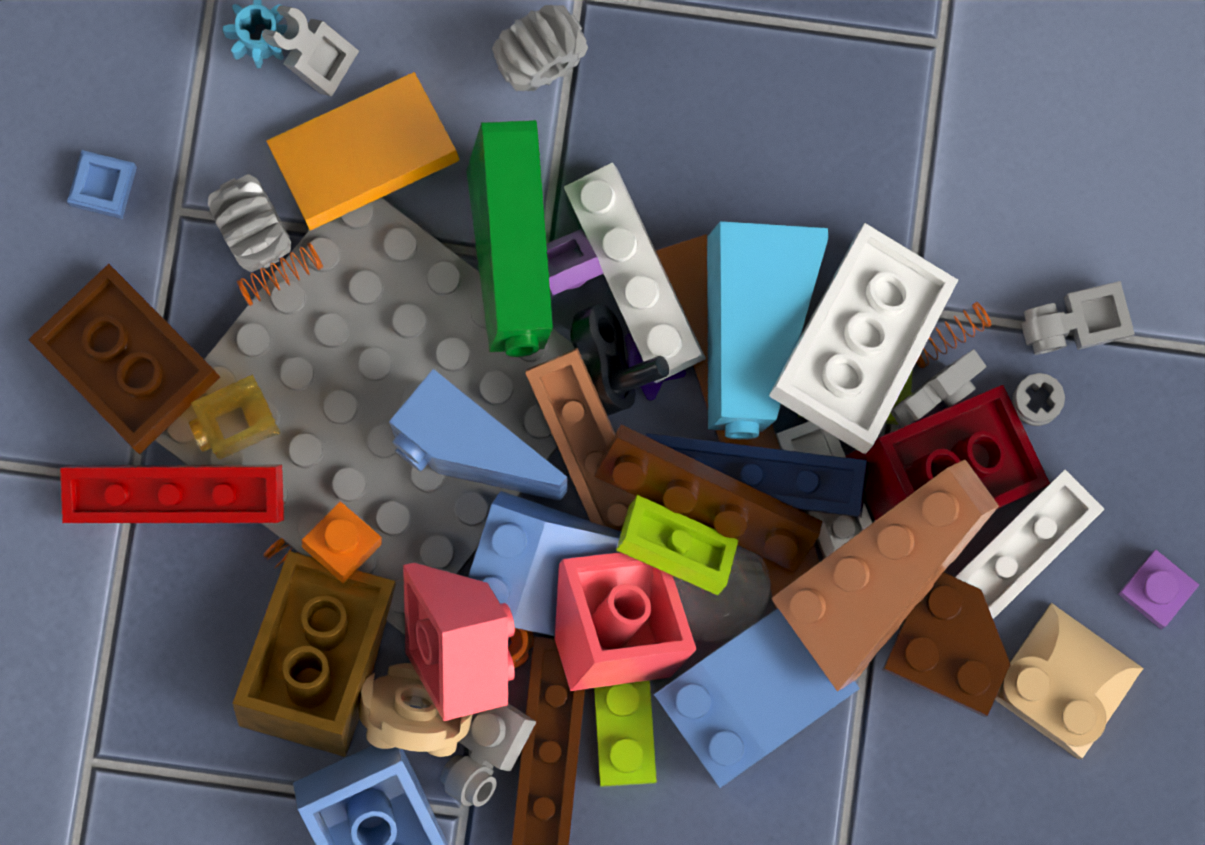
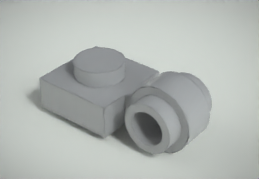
[1021,281,1135,355]
[440,703,536,807]

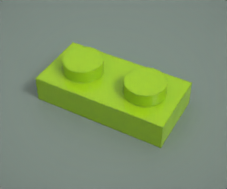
[616,495,739,595]
[594,680,657,787]

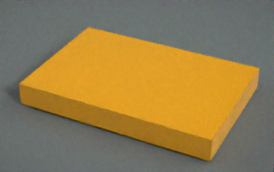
[266,72,460,231]

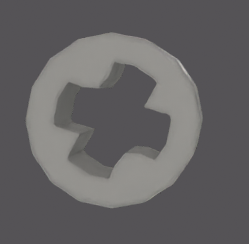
[1012,373,1065,426]

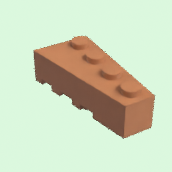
[771,460,999,692]

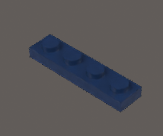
[645,433,869,518]

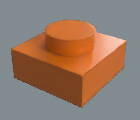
[302,501,382,583]

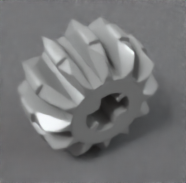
[492,5,588,91]
[208,174,291,273]

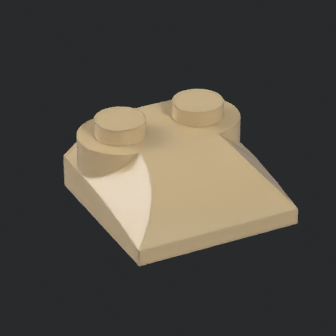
[995,603,1143,760]

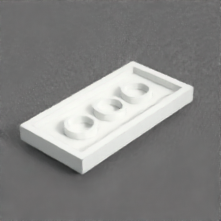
[769,223,958,454]

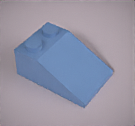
[389,369,567,501]
[468,491,621,636]
[654,609,860,788]
[293,745,448,845]

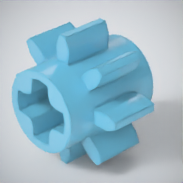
[223,0,287,68]

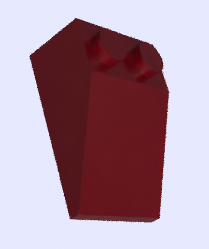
[845,385,1050,521]

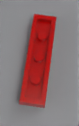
[60,464,284,523]

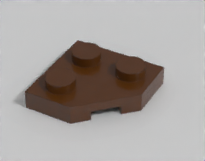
[882,572,1010,717]

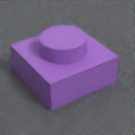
[547,229,603,295]
[1118,550,1199,629]

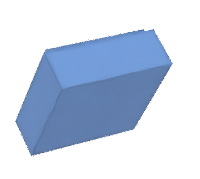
[67,150,137,219]

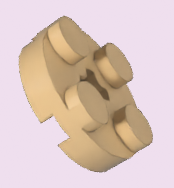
[358,663,472,757]

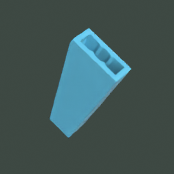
[707,221,828,439]

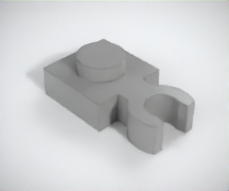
[262,5,359,97]
[890,349,987,428]

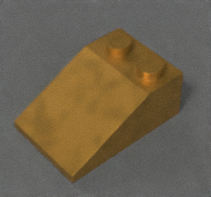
[232,551,396,757]

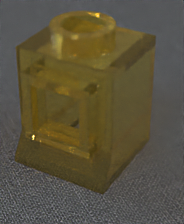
[188,374,281,460]

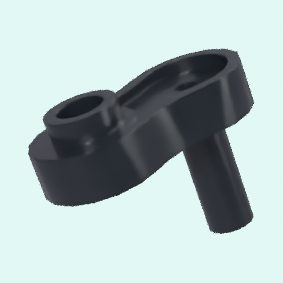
[570,304,669,416]

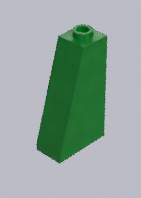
[466,120,553,357]

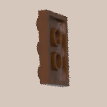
[28,264,221,455]

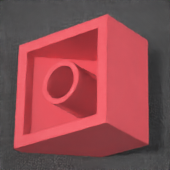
[555,552,696,691]
[403,563,515,721]

